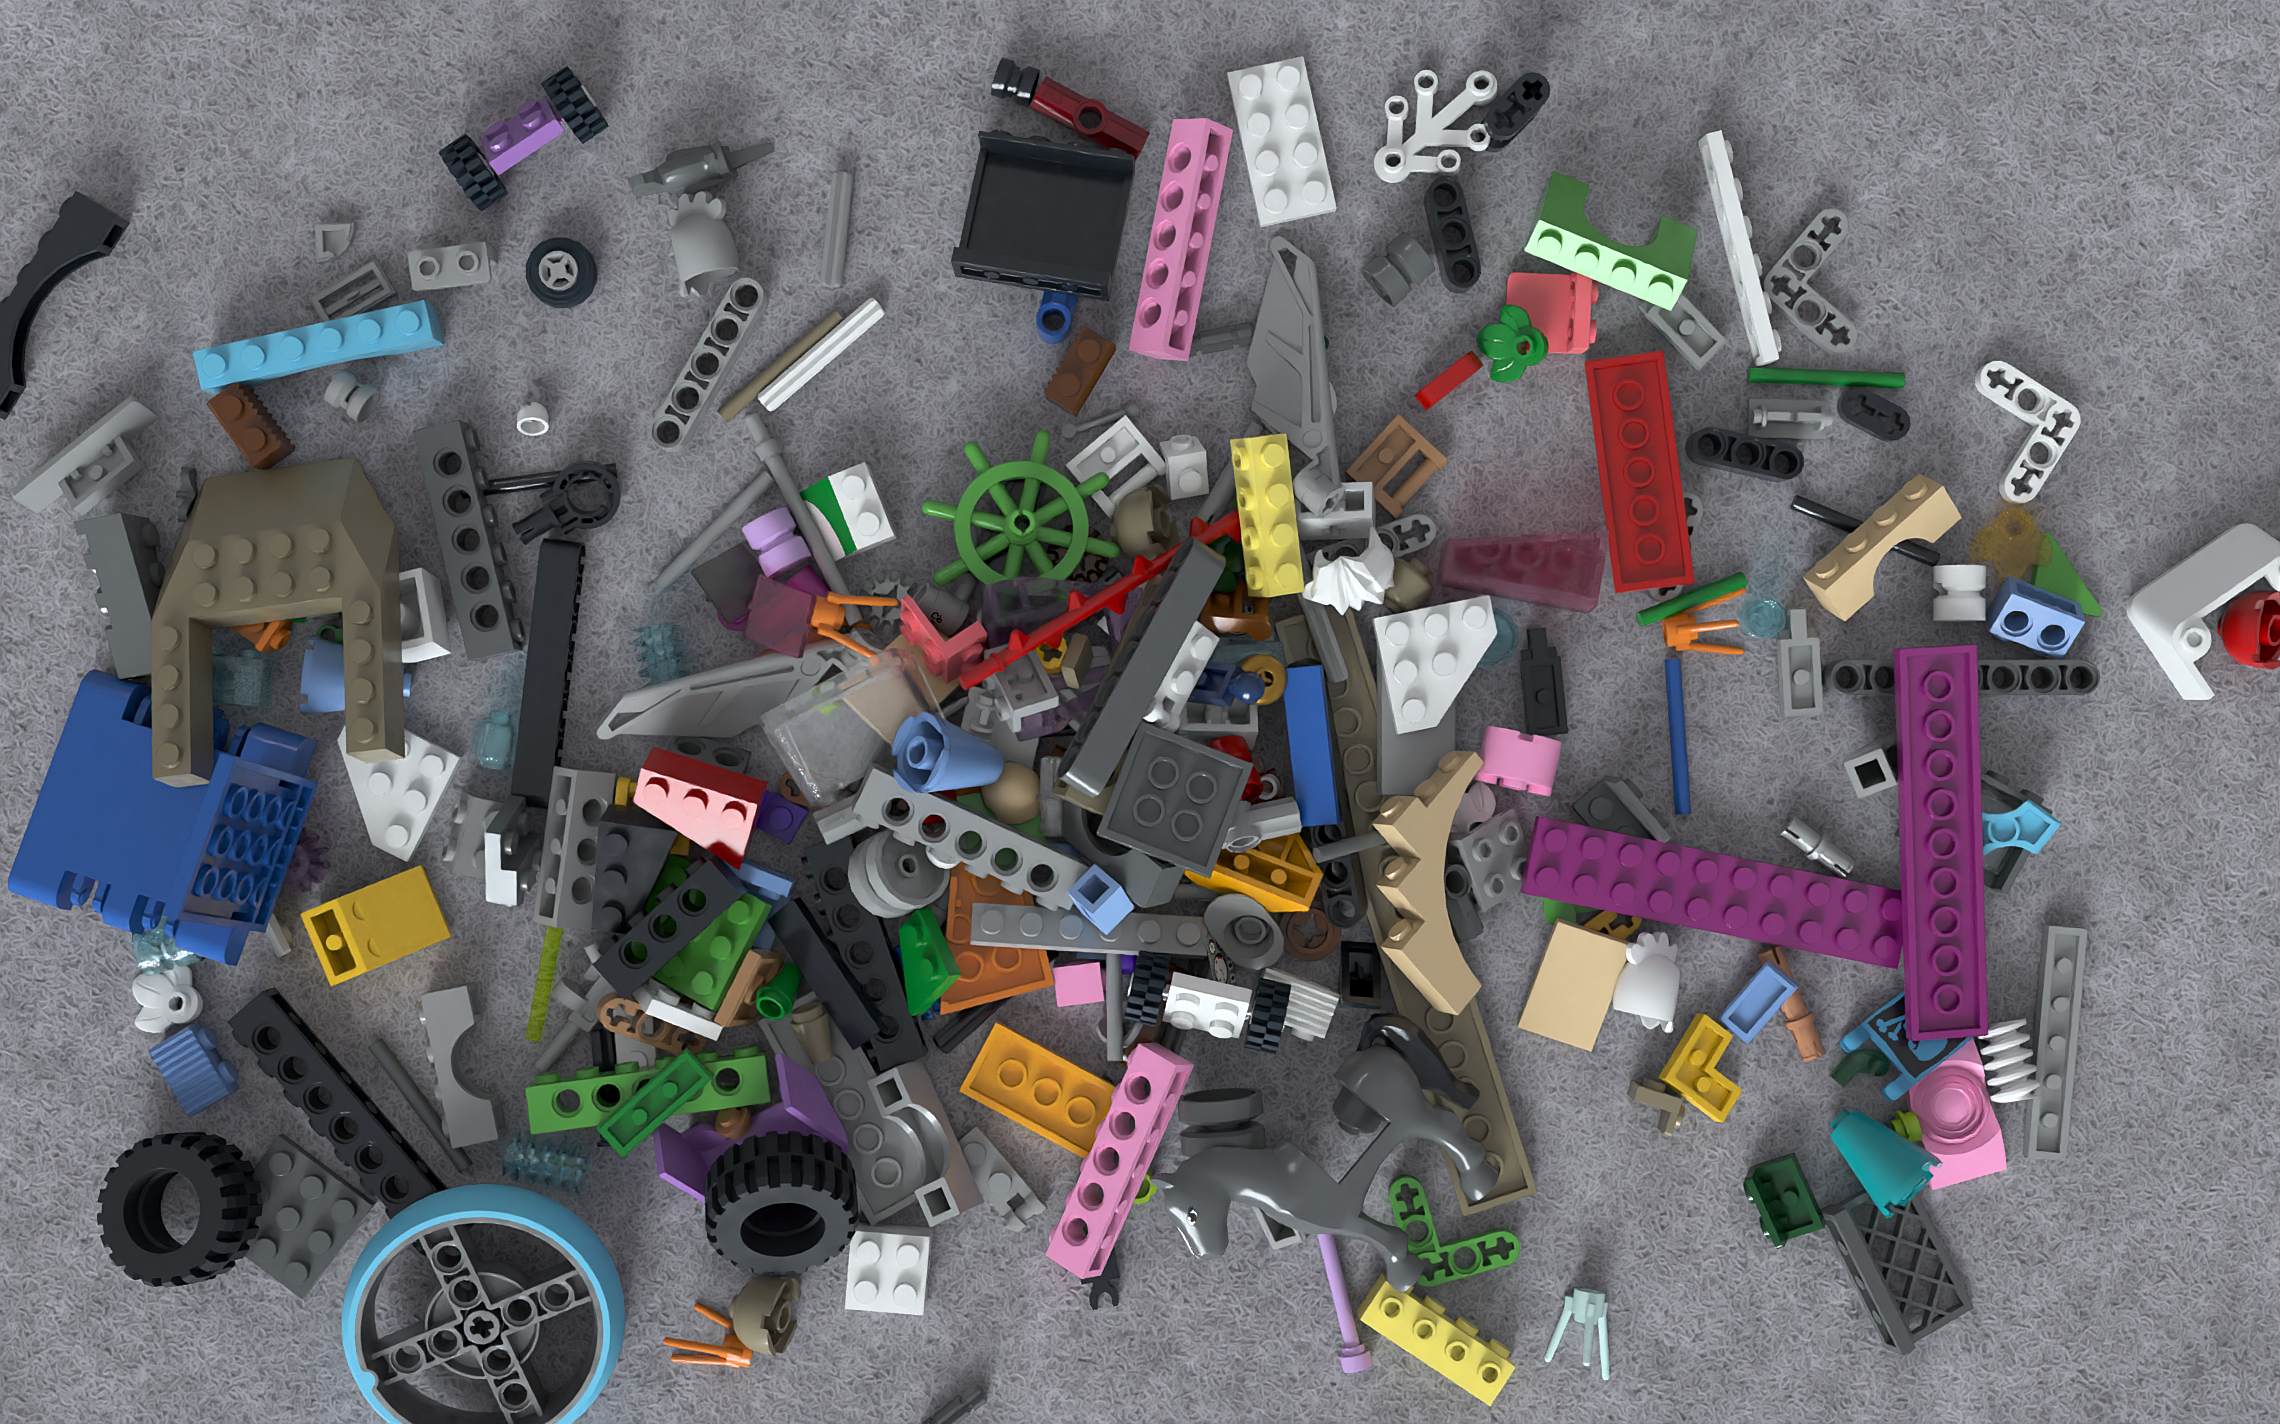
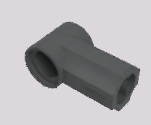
[1444,864,1484,944]

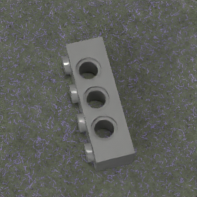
[533,766,616,929]

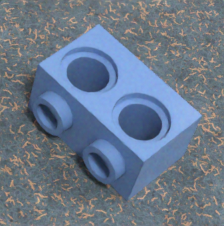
[1986,576,2085,660]

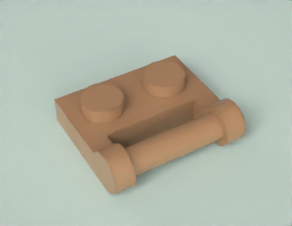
[1344,414,1449,520]

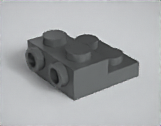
[485,795,543,907]

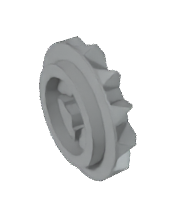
[859,570,919,633]

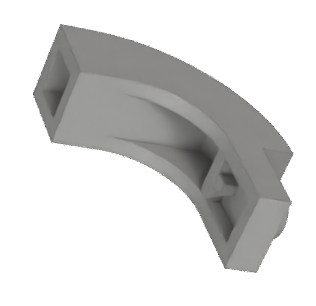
[1843,732,1898,799]

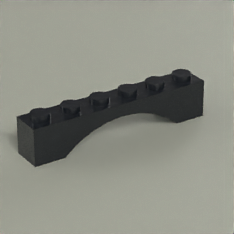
[0,191,130,420]

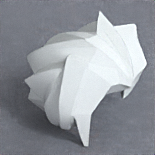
[1302,527,1395,616]

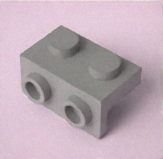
[407,238,498,292]
[440,791,505,879]

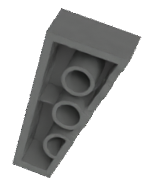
[74,513,166,680]

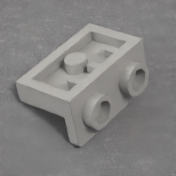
[981,644,1059,733]

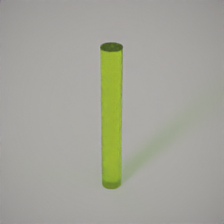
[525,925,563,1042]

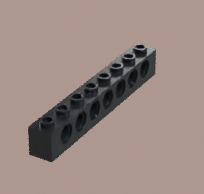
[227,987,476,1256]

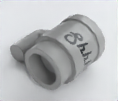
[913,561,978,636]

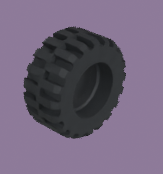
[705,1130,859,1275]
[97,1132,263,1288]

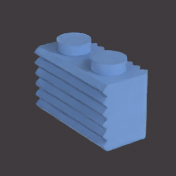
[148,1022,240,1117]

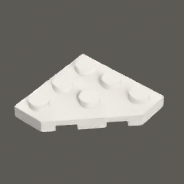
[1372,595,1497,735]
[337,726,463,862]

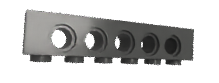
[413,420,526,661]

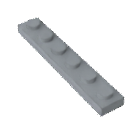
[970,903,1208,959]
[2023,924,2088,1161]

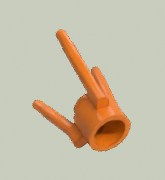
[1662,587,1746,655]
[806,591,899,668]
[663,1303,753,1368]

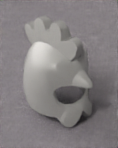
[668,191,739,297]

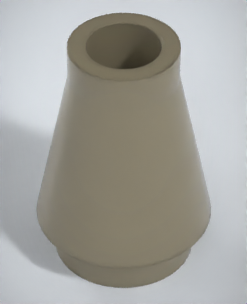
[790,1002,834,1064]

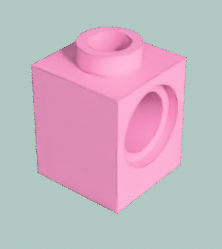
[1053,959,1107,1007]

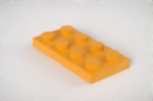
[959,1021,1117,1158]

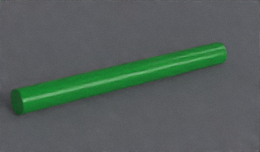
[1747,367,1905,388]

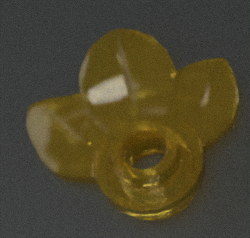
[1969,507,2052,583]

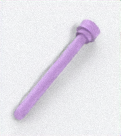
[1317,1234,1373,1373]

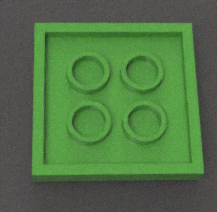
[631,854,773,1011]

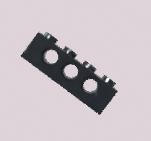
[592,855,749,1000]

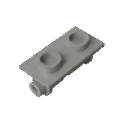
[1747,399,1833,440]

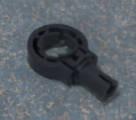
[512,460,621,545]

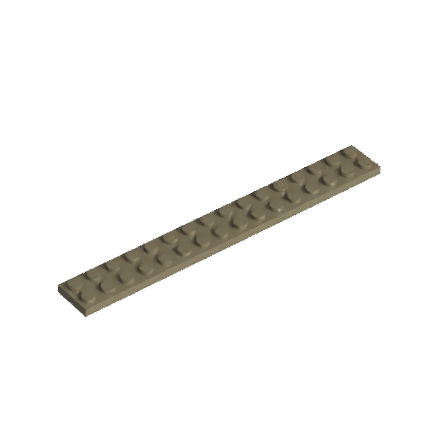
[1274,605,1538,1217]

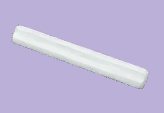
[758,298,885,412]

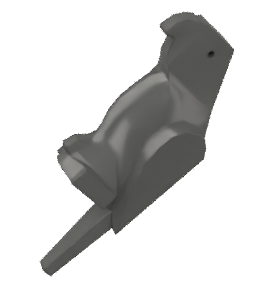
[628,138,774,198]

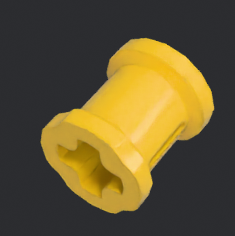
[1035,638,1067,674]

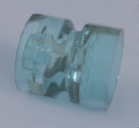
[131,920,206,976]

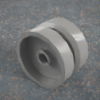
[848,825,950,919]

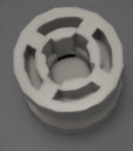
[324,369,381,423]

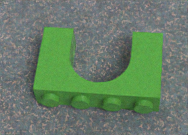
[1524,171,1698,311]

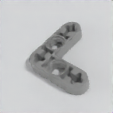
[1760,208,1858,355]

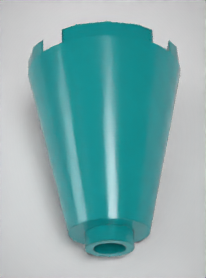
[1830,1109,1943,1219]

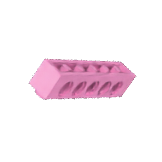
[1129,118,1233,361]
[1045,1043,1194,1279]

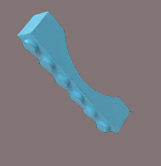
[192,300,445,395]

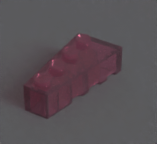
[1435,530,1610,614]

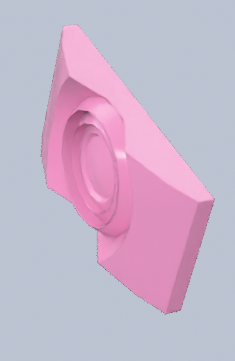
[1898,1037,2007,1190]

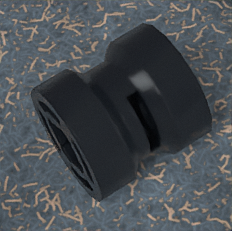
[991,57,1040,107]

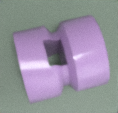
[742,507,812,579]

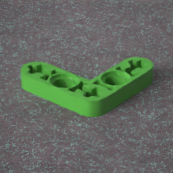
[1388,1174,1520,1287]

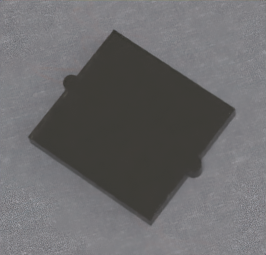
[691,539,784,625]

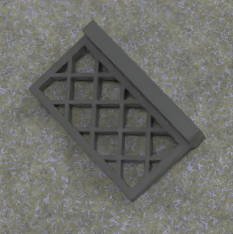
[1820,1189,1974,1355]

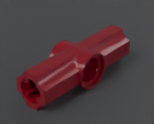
[1030,76,1150,163]

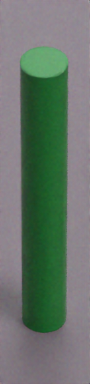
[1636,572,1747,627]

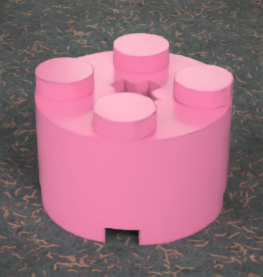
[1473,726,1562,797]

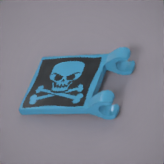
[1839,990,1972,1102]

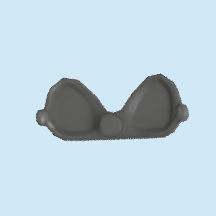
[176,467,198,522]

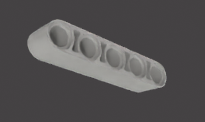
[650,277,768,453]

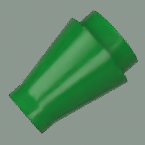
[756,963,804,1020]

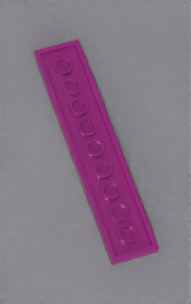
[1894,644,1988,1041]
[1520,816,1903,969]

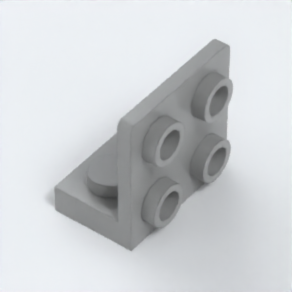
[1445,808,1528,912]

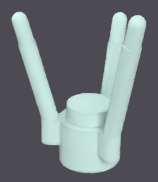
[1544,1288,1610,1380]

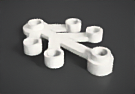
[1374,70,1497,183]

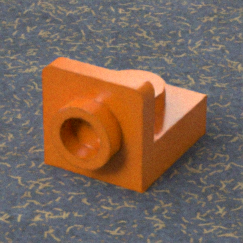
[230,619,293,653]

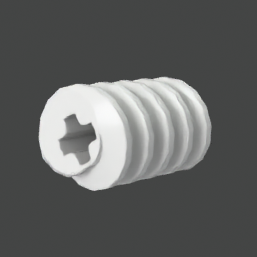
[1977,1019,2042,1103]

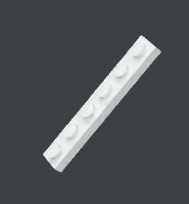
[1698,130,1781,367]

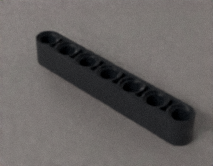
[511,538,586,809]
[1286,658,1368,929]

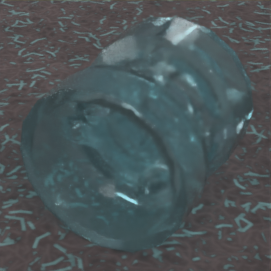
[1739,599,1786,639]

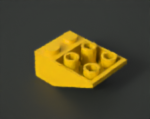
[300,865,453,986]

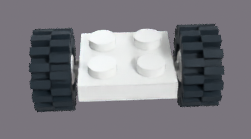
[1124,950,1291,1055]

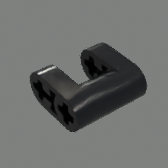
[1476,72,1550,153]

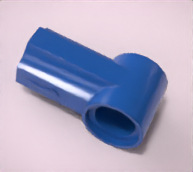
[1036,291,1078,344]

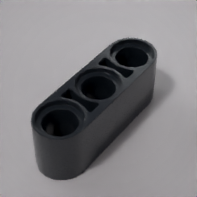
[1424,176,1481,294]
[1685,427,1804,482]

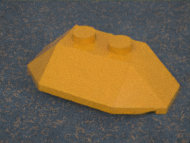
[1184,833,1323,912]

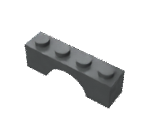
[1040,777,1185,908]

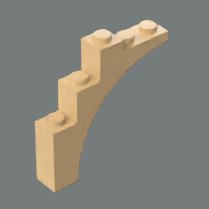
[1372,751,1484,1015]

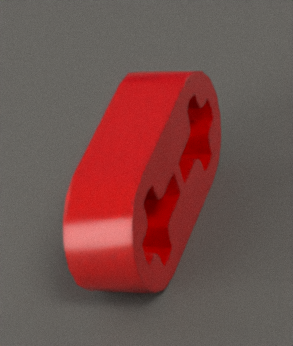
[1414,350,1484,411]

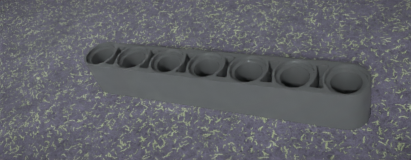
[1056,536,1226,798]
[1821,660,2101,695]

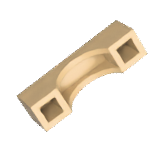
[1803,473,1962,621]

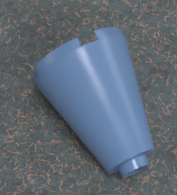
[300,635,413,714]
[891,712,1004,793]

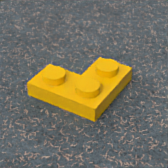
[1658,1013,1742,1123]

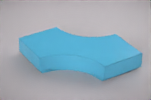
[1982,799,2062,857]

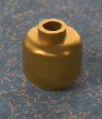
[1237,654,1287,705]

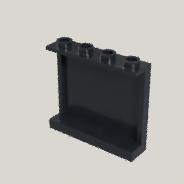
[951,130,1135,301]

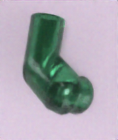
[1829,1049,1890,1088]

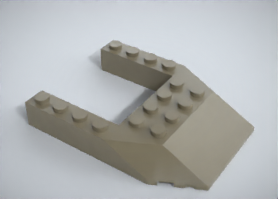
[151,457,405,788]

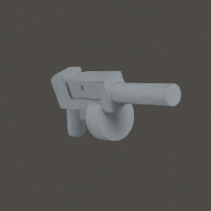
[535,939,617,1073]

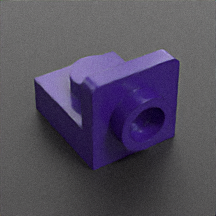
[756,788,809,845]

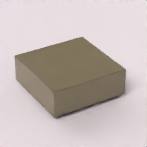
[1060,633,1094,689]

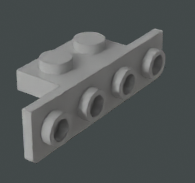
[10,396,159,516]

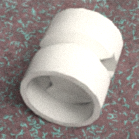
[1933,565,1986,621]

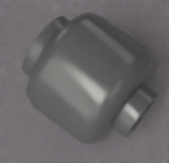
[1332,1086,1382,1135]

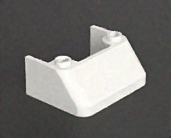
[2126,523,2280,700]

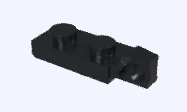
[1519,628,1568,736]

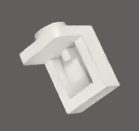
[1159,435,1209,500]

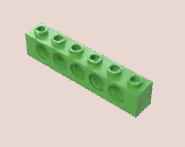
[525,1045,772,1135]

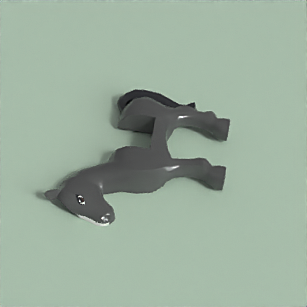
[1149,1013,1499,1292]

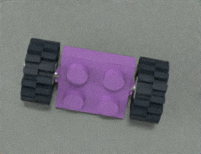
[439,66,609,211]

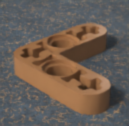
[596,992,718,1055]

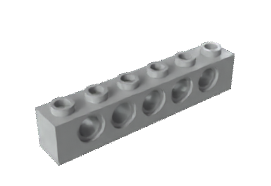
[851,762,1090,911]

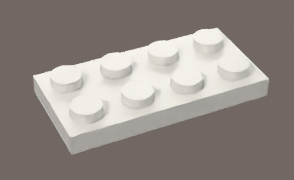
[1227,56,1337,227]

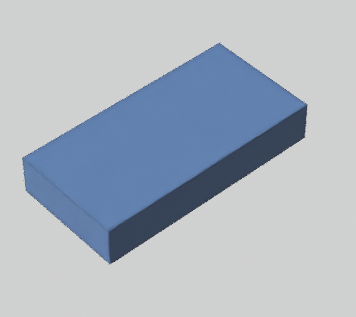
[1717,959,1799,1044]

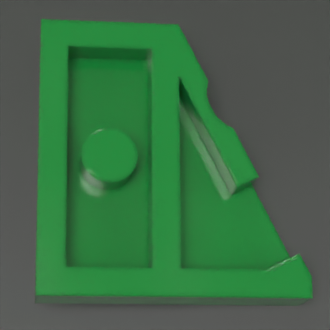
[899,908,962,1016]

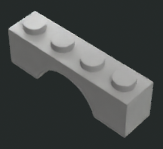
[418,981,507,1149]
[867,1058,984,1227]

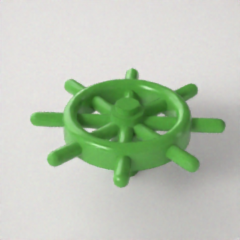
[922,430,1121,628]

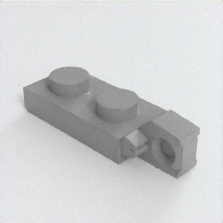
[1638,293,1727,370]
[1776,608,1824,717]

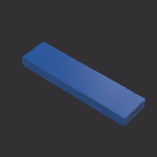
[1284,664,1340,827]

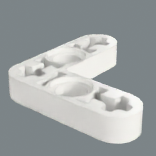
[1975,361,2081,504]

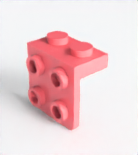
[1505,271,1598,354]
[899,595,987,684]

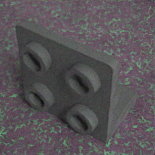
[1571,776,1671,843]

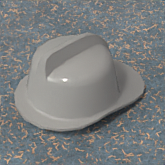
[1204,893,1284,970]

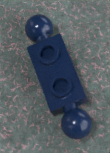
[1187,661,1265,707]

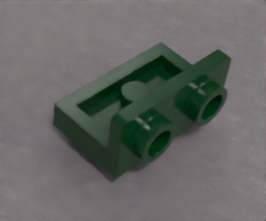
[1743,1152,1826,1249]

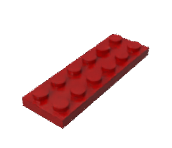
[1584,350,1695,594]

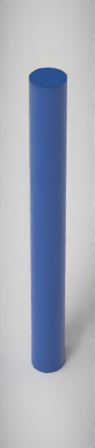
[1665,659,1691,814]

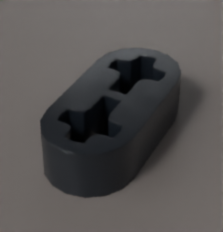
[1837,388,1911,442]

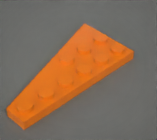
[940,786,1055,1015]

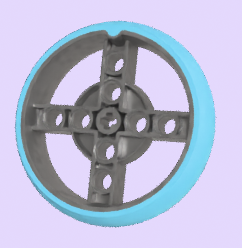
[341,1184,625,1424]

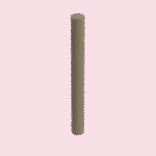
[717,310,844,422]

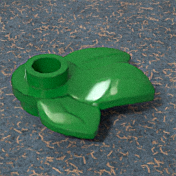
[1476,304,1549,383]

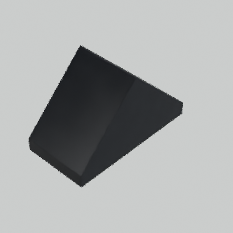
[1337,941,1381,1009]

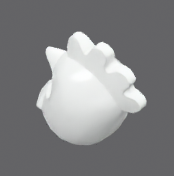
[1613,931,1680,1033]

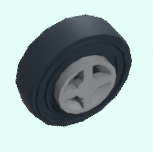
[526,237,597,308]

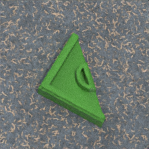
[2030,532,2102,617]

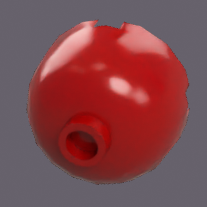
[2217,590,2280,670]

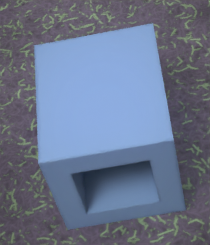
[1067,864,1135,935]

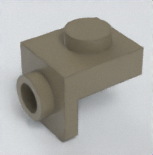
[1627,1077,1685,1136]

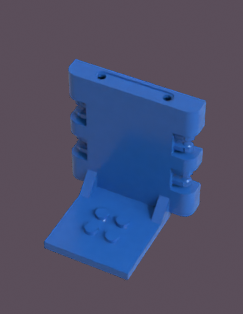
[8,669,319,966]

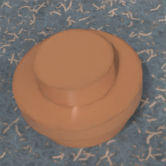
[715,1106,753,1140]

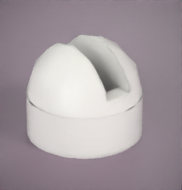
[517,402,549,436]

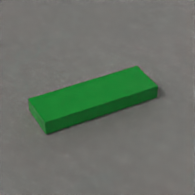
[596,1047,714,1158]

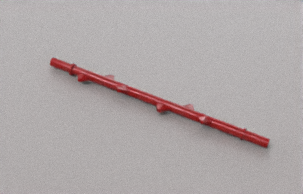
[958,508,1242,691]

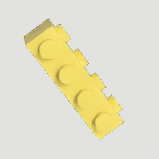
[1230,433,1305,597]
[1357,1273,1516,1406]

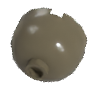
[1110,484,1179,561]
[729,1274,801,1356]

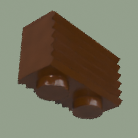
[1044,326,1116,417]
[206,383,295,470]

